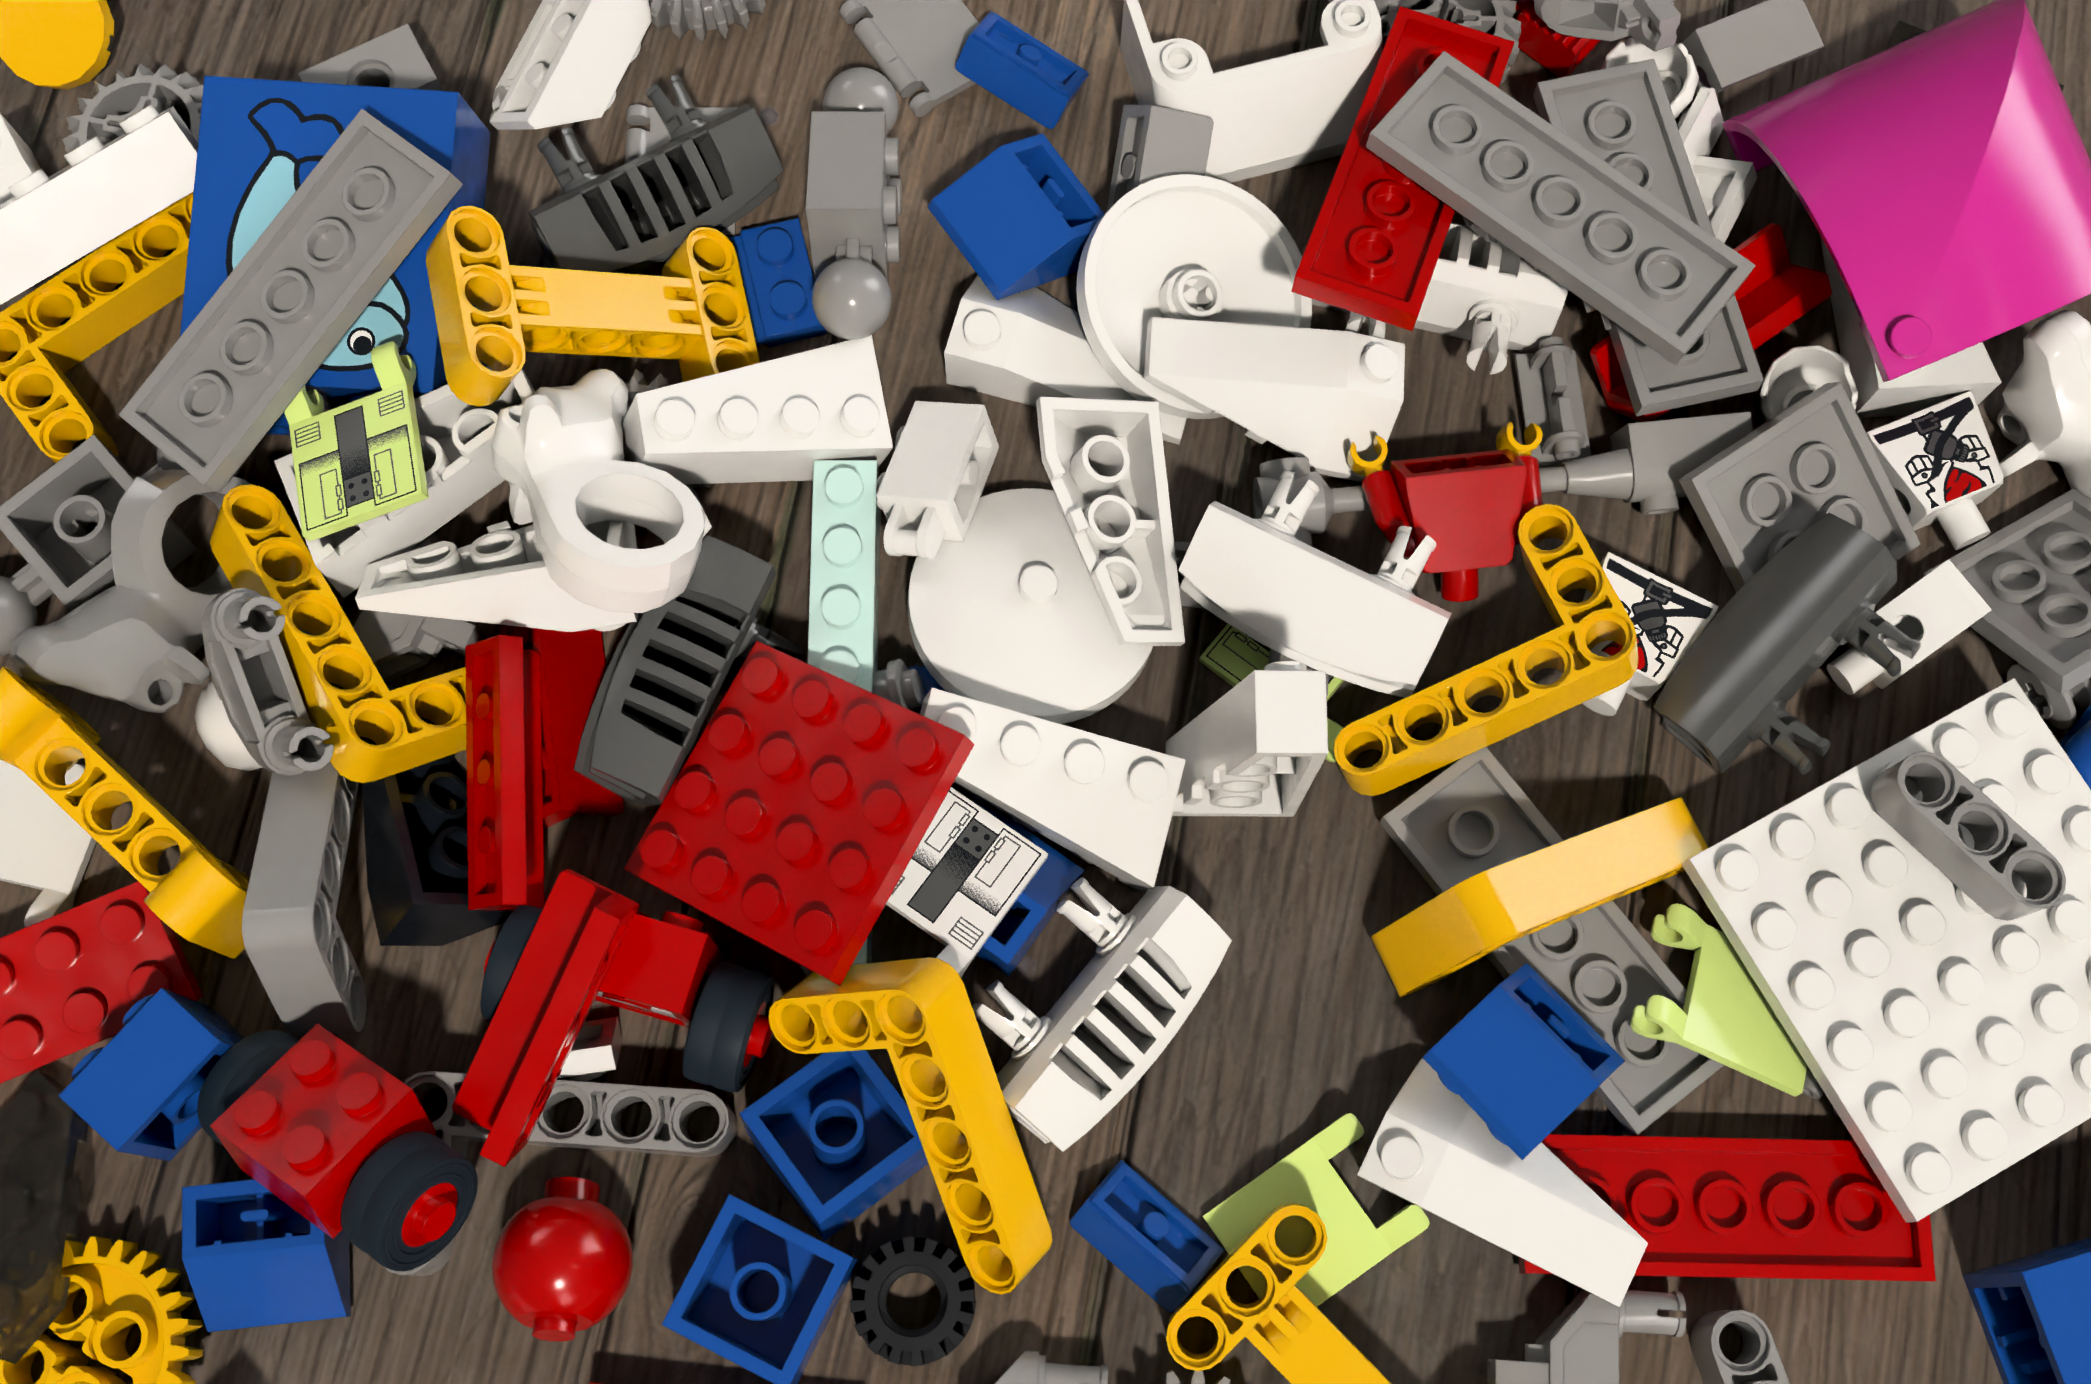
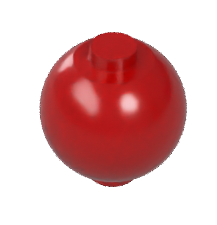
[492,1177,633,1342]

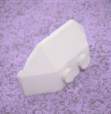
[489,0,652,130]

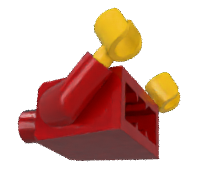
[1347,421,1543,602]

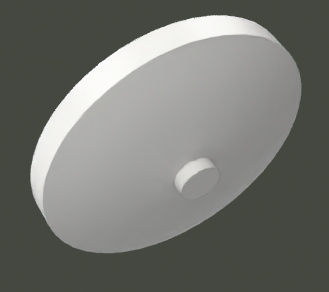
[1076,174,1312,419]
[907,488,1153,724]

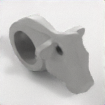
[10,468,250,713]

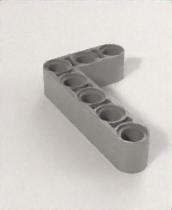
[242,689,367,1037]
[384,1071,738,1276]

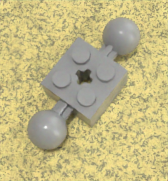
[806,67,902,340]
[0,435,241,656]

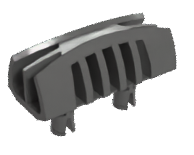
[529,75,784,274]
[1653,513,1921,775]
[573,535,804,806]

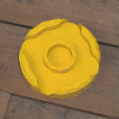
[0,0,114,90]

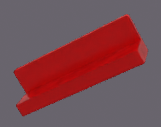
[1590,223,1833,422]
[499,624,624,829]
[465,635,544,910]
[452,869,639,1167]

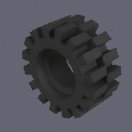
[850,1236,976,1366]

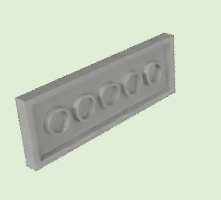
[1366,51,1756,366]
[1533,58,1764,417]
[119,109,463,493]
[1379,747,1724,1136]

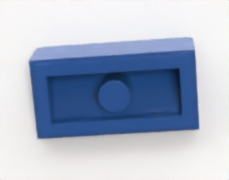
[955,12,1089,129]
[1070,1159,1225,1313]

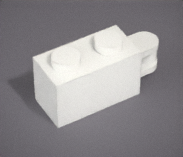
[876,401,999,559]

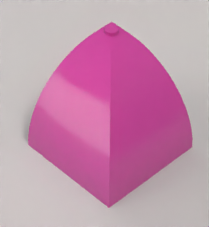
[1722,0,2091,382]

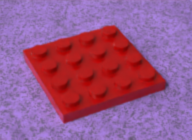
[624,641,975,986]

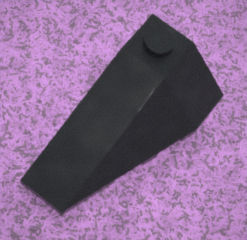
[359,685,513,946]

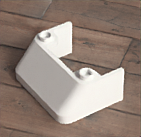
[1120,0,1383,183]

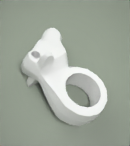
[1996,309,2091,499]
[491,369,712,613]

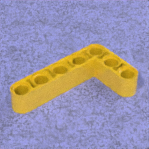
[0,191,194,463]
[210,484,466,783]
[1333,504,1639,796]
[1371,797,1709,997]
[768,957,1053,1294]

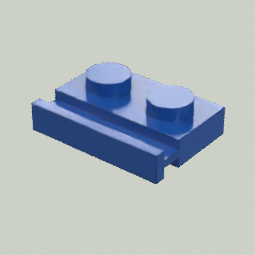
[728,218,827,348]

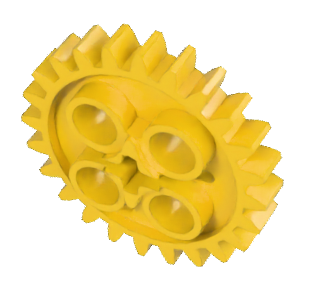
[0,1236,203,1384]

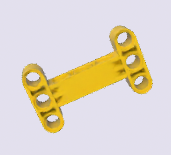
[426,206,760,407]
[0,666,250,959]
[1166,1202,1392,1384]

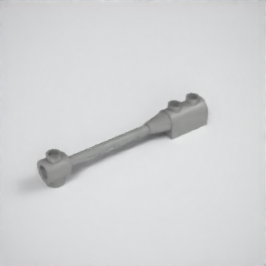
[1253,412,1753,547]

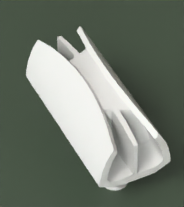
[1312,222,1568,375]
[1178,471,1452,698]
[972,877,1232,1152]

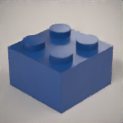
[59,988,244,1161]
[739,1050,928,1242]
[661,1194,859,1384]

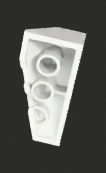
[944,275,1187,445]
[1144,317,1405,482]
[1036,397,1185,646]
[355,520,638,632]
[1357,1058,1648,1307]

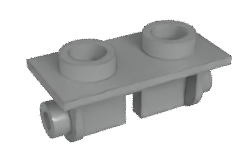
[1514,336,1591,468]

